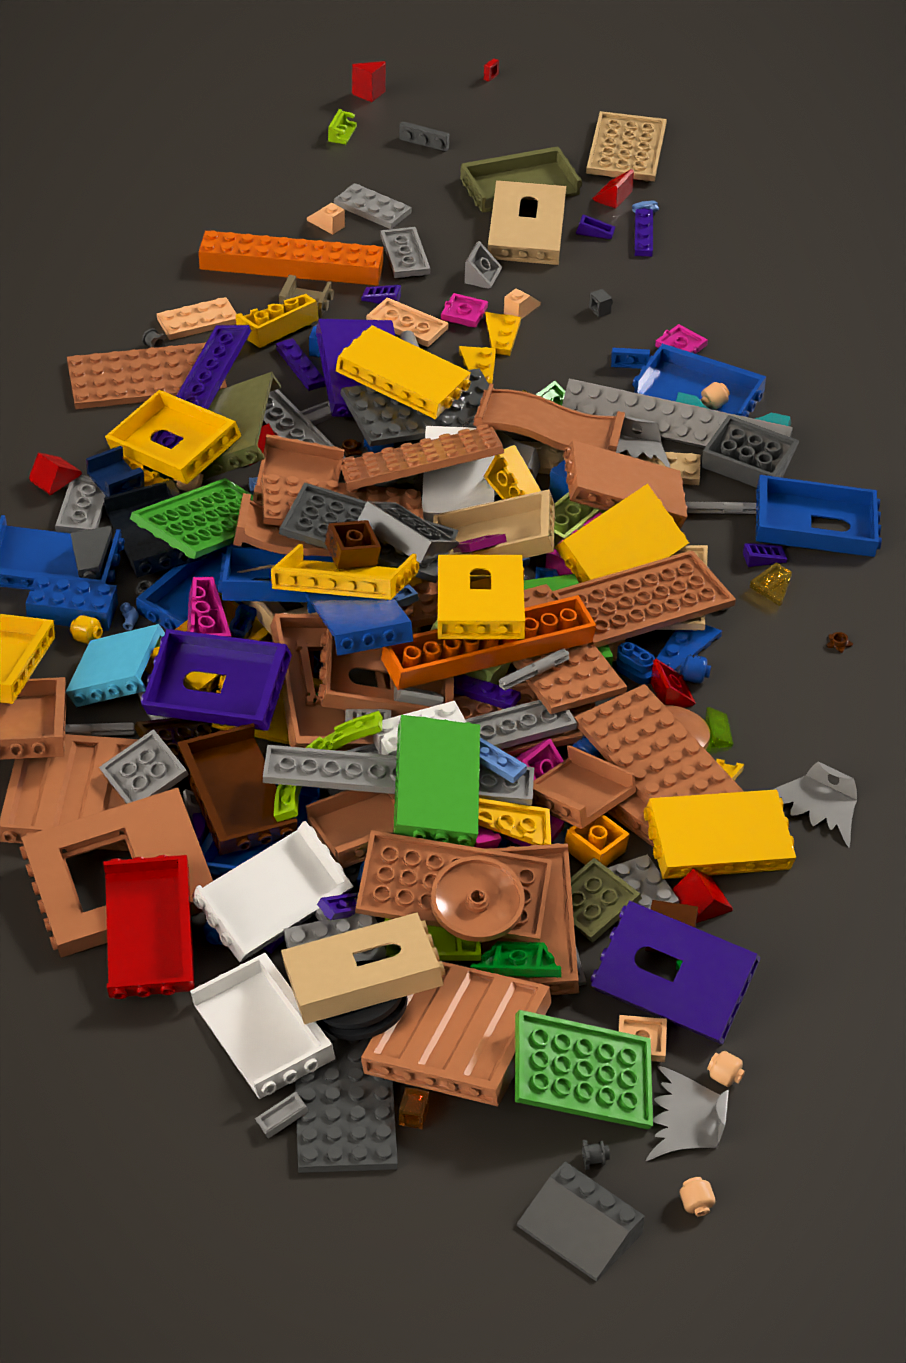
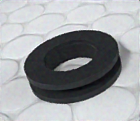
[320,960,408,1040]

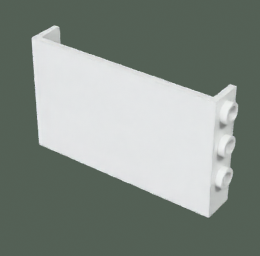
[422,426,496,522]
[191,821,354,962]
[190,953,335,1099]

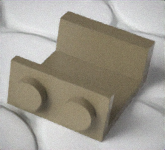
[279,275,334,318]

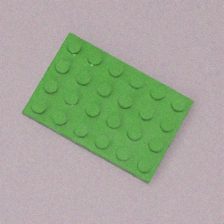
[515,1010,653,1130]

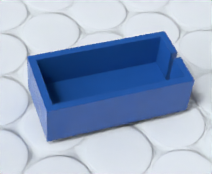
[25,575,118,631]

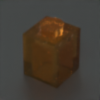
[399,1087,430,1129]

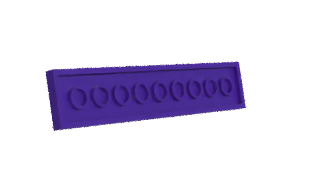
[151,325,251,449]

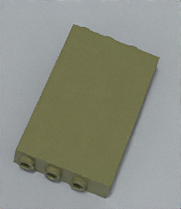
[461,146,582,213]
[201,372,281,480]

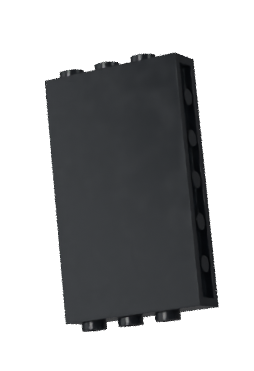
[104,479,208,578]

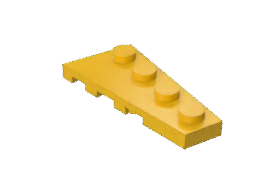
[478,798,551,845]

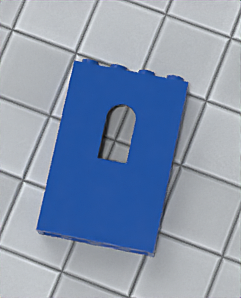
[756,475,882,557]
[218,547,334,602]

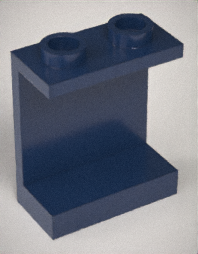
[86,446,145,497]

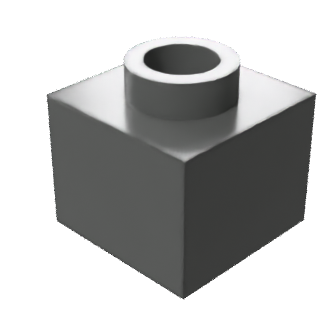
[589,289,613,317]

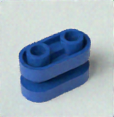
[616,642,655,685]

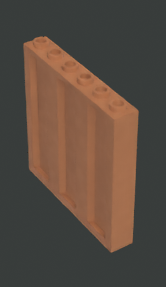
[0,734,139,851]
[361,961,552,1106]

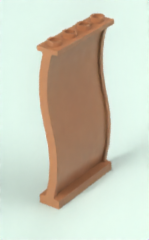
[473,383,625,452]
[233,493,382,567]
[482,843,579,995]

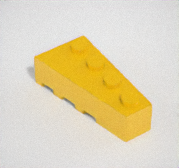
[235,294,319,348]
[483,445,541,500]

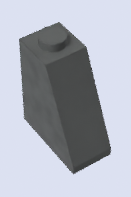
[70,526,113,580]

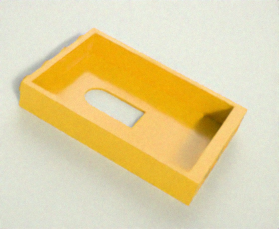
[105,390,242,484]
[438,555,525,639]

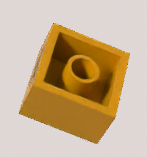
[564,814,630,866]

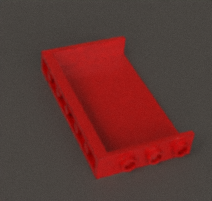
[103,855,194,999]

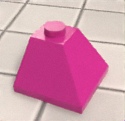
[516,738,564,780]

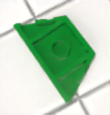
[470,941,562,978]

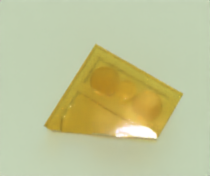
[750,562,792,606]

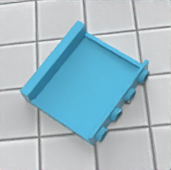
[66,624,165,707]

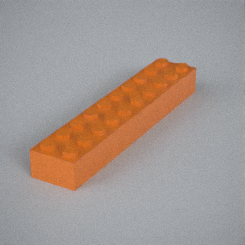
[199,230,383,286]
[381,595,596,690]

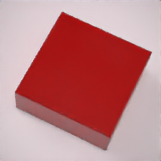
[484,58,499,81]

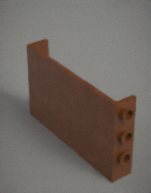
[178,723,297,856]

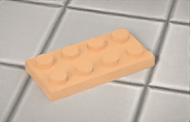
[157,297,237,340]
[366,298,449,347]

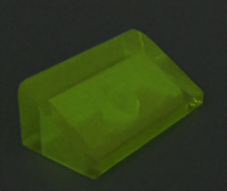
[705,707,733,747]

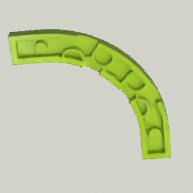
[274,711,383,822]

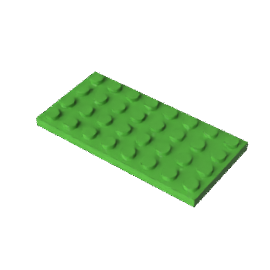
[130,478,263,559]

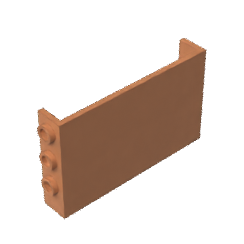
[563,440,687,529]
[0,677,67,760]

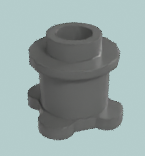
[142,328,166,348]
[582,1140,610,1170]

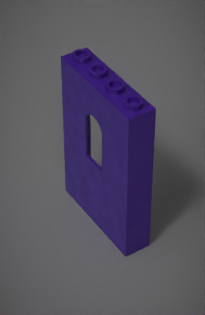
[316,319,395,417]
[141,629,292,731]
[591,900,761,1045]

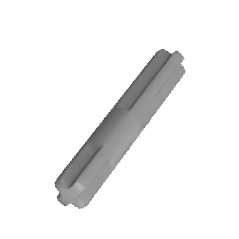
[685,502,756,514]
[499,649,569,690]
[65,722,135,736]

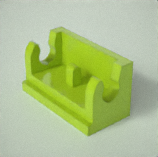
[328,109,357,145]

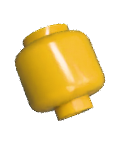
[70,615,103,644]

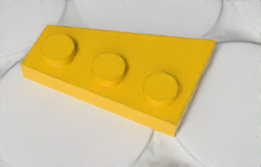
[485,312,521,356]
[459,346,496,385]

